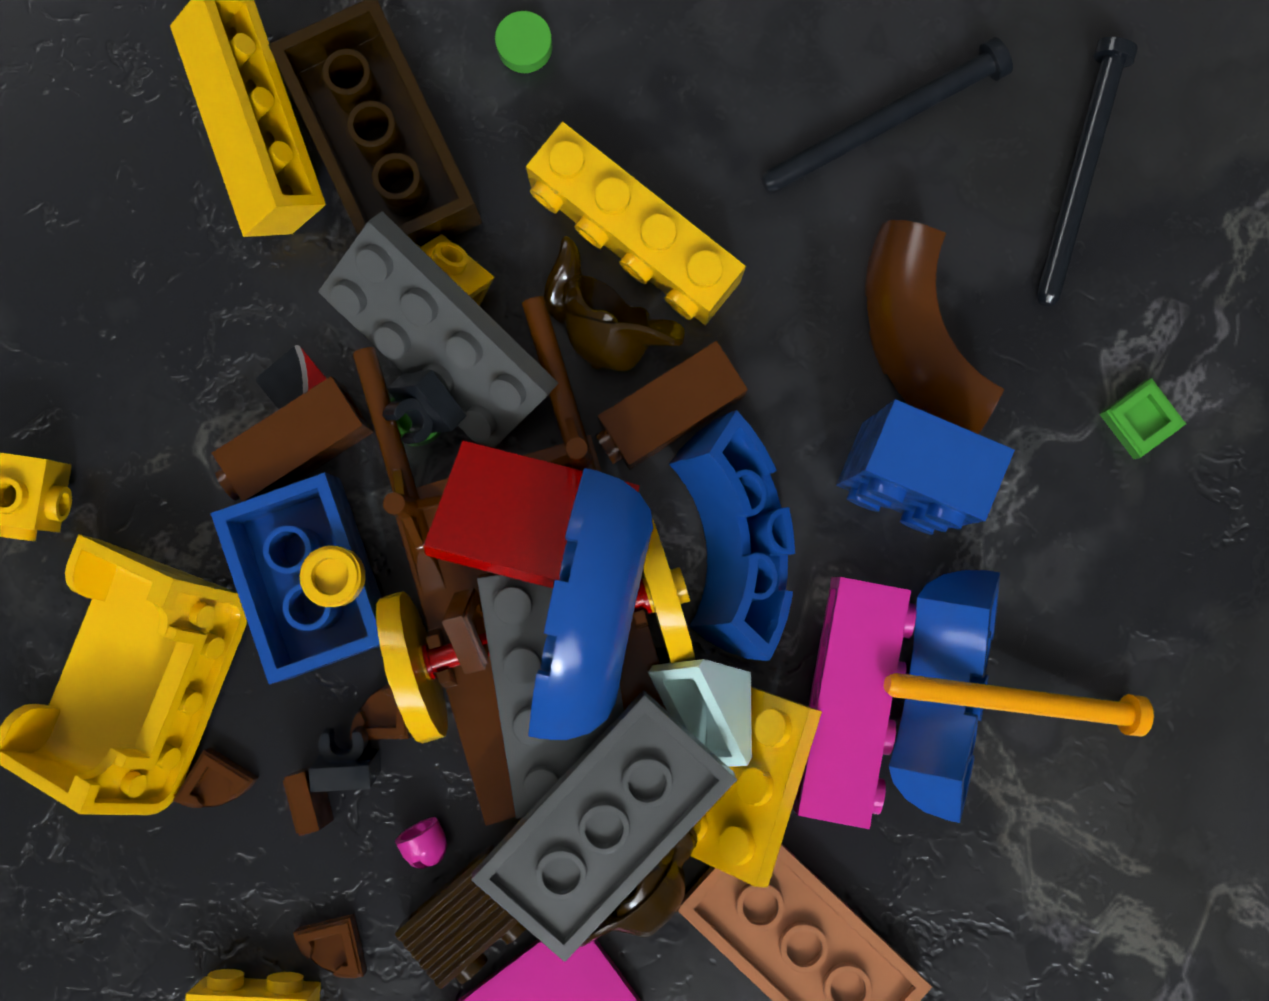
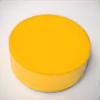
[300,546,365,607]

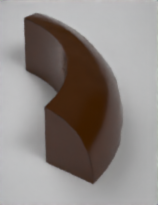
[865,220,1005,434]

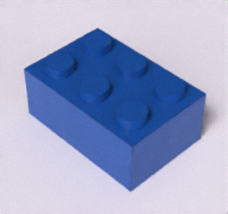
[836,399,1015,535]
[210,472,382,685]

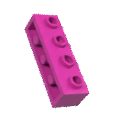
[793,577,916,829]

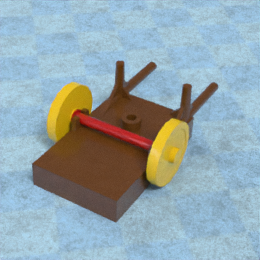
[353,296,695,826]

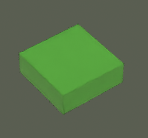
[1099,378,1186,459]

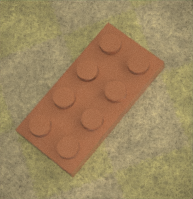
[678,843,932,1001]

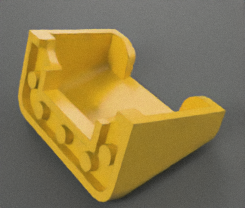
[0,534,247,815]

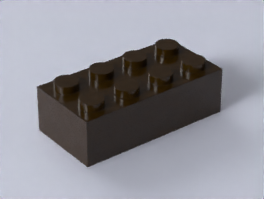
[268,0,483,247]

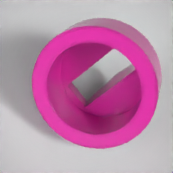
[395,817,448,869]

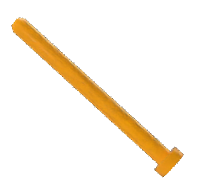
[884,673,1154,737]

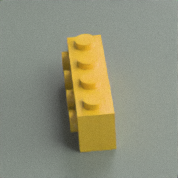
[170,0,326,237]
[526,121,746,326]

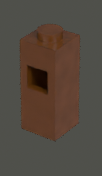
[595,341,748,470]
[212,376,374,502]

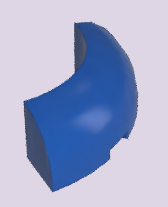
[669,410,795,661]
[528,468,653,740]
[889,570,1000,823]

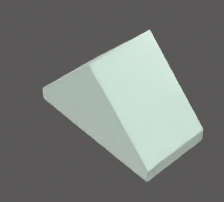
[648,659,752,767]

